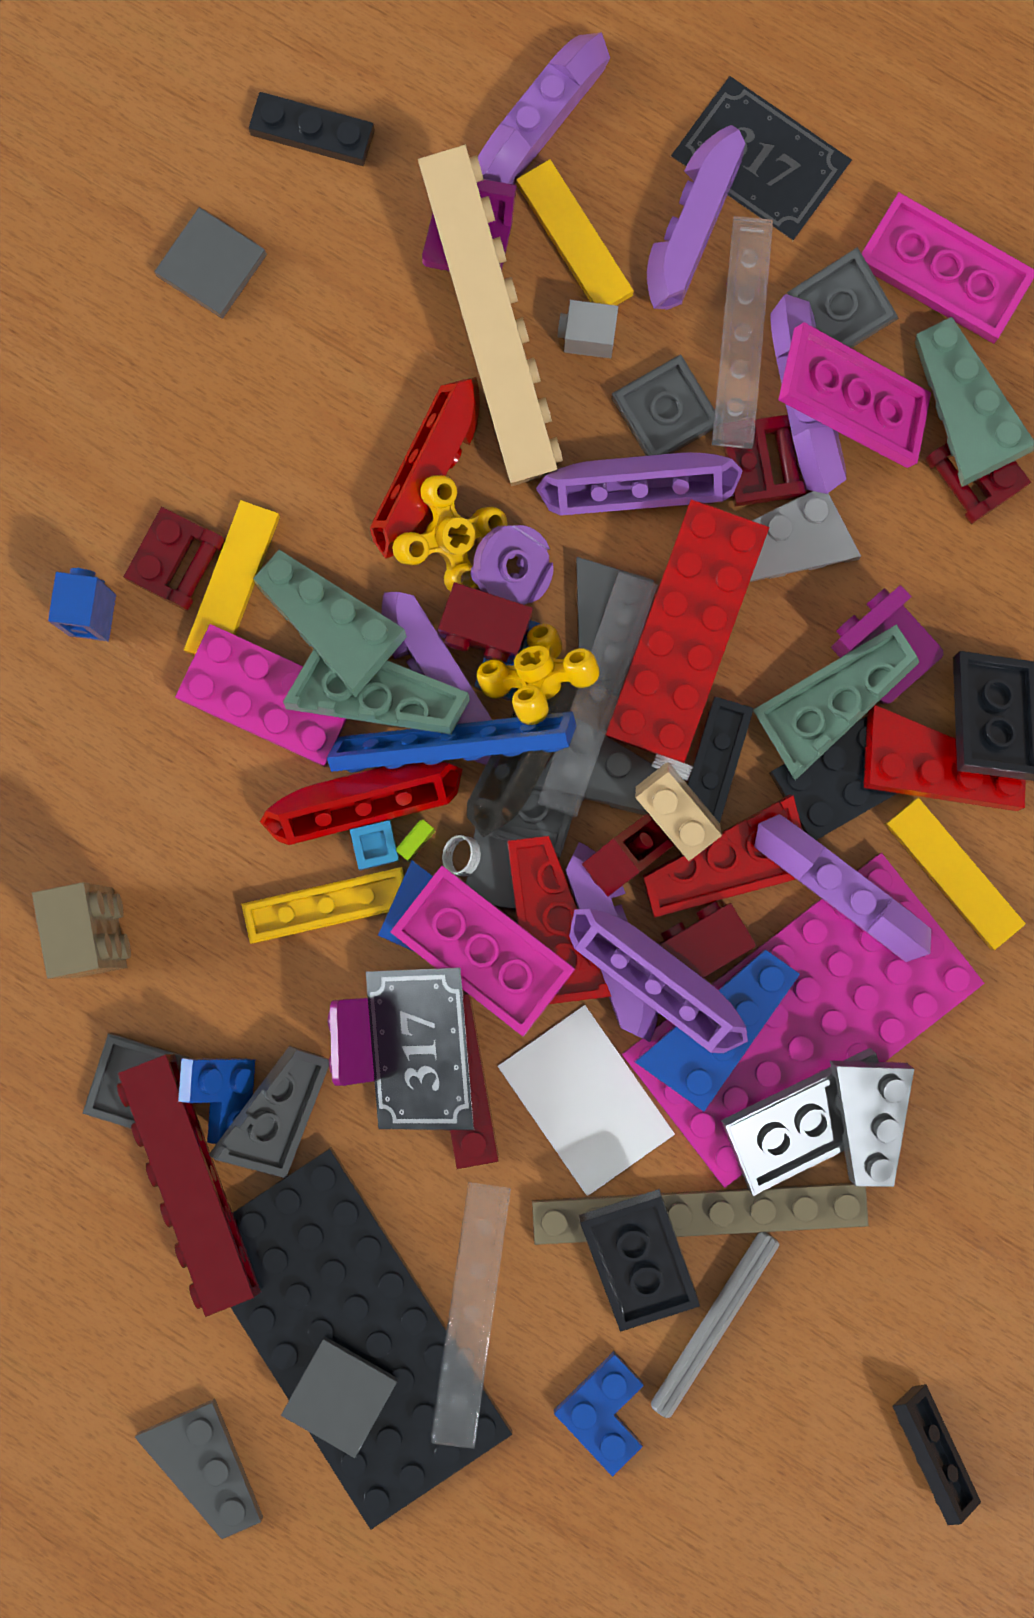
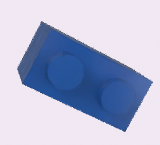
[48,568,116,642]

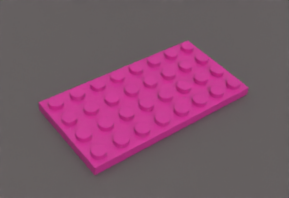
[622,853,985,1188]

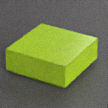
[396,820,436,863]

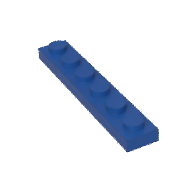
[327,711,576,773]

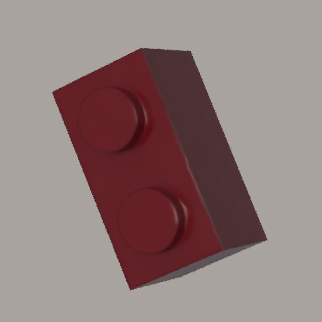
[438,582,533,664]
[582,813,675,897]
[659,901,757,978]

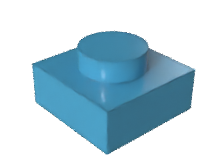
[350,820,400,870]

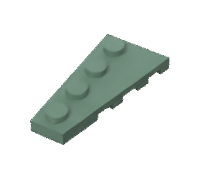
[915,317,1034,487]
[253,550,407,698]
[753,625,920,780]
[283,649,470,734]

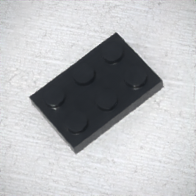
[953,651,1034,781]
[769,717,897,840]
[579,1189,700,1332]

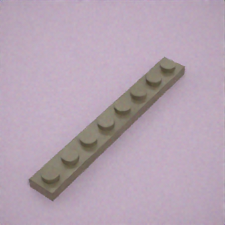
[532,1183,869,1245]

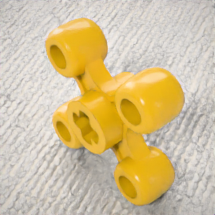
[392,475,508,592]
[477,624,599,725]

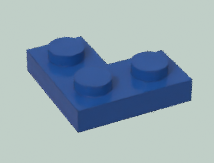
[178,1058,256,1144]
[554,1351,644,1477]

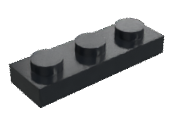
[248,92,375,167]
[687,696,754,823]
[892,1384,981,1526]

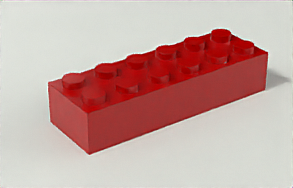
[605,499,770,763]

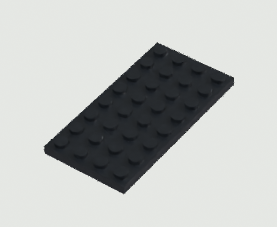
[231,1147,512,1530]

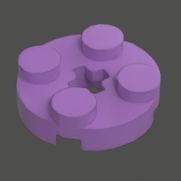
[471,525,553,605]

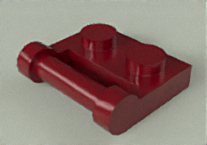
[721,415,806,507]
[924,443,1031,525]
[123,506,225,611]

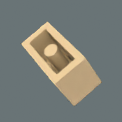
[635,761,722,861]

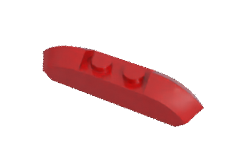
[370,377,480,559]
[259,762,463,845]

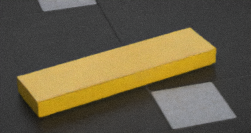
[516,159,634,306]
[184,500,280,656]
[884,797,1026,950]
[242,867,404,944]

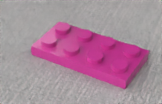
[862,192,1034,344]
[778,322,931,468]
[175,624,347,767]
[390,866,576,1037]

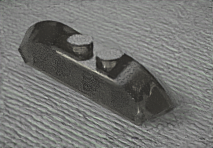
[467,682,579,837]

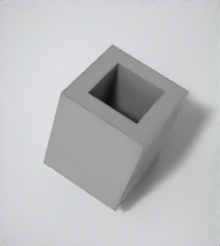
[557,300,618,359]

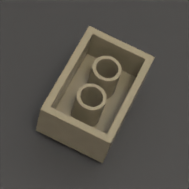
[32,882,131,979]

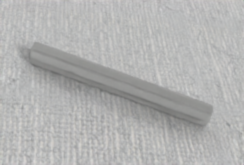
[651,1232,779,1418]

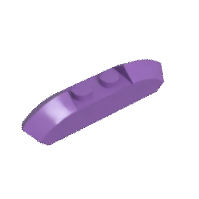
[478,32,610,185]
[647,125,745,310]
[770,294,846,494]
[536,452,743,516]
[382,592,497,767]
[754,814,931,962]
[565,842,658,1042]
[569,909,748,1053]

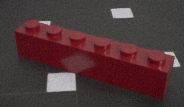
[117,1054,261,1317]

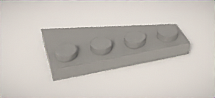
[750,491,861,582]

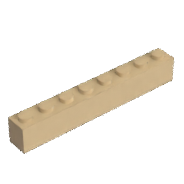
[418,144,563,486]

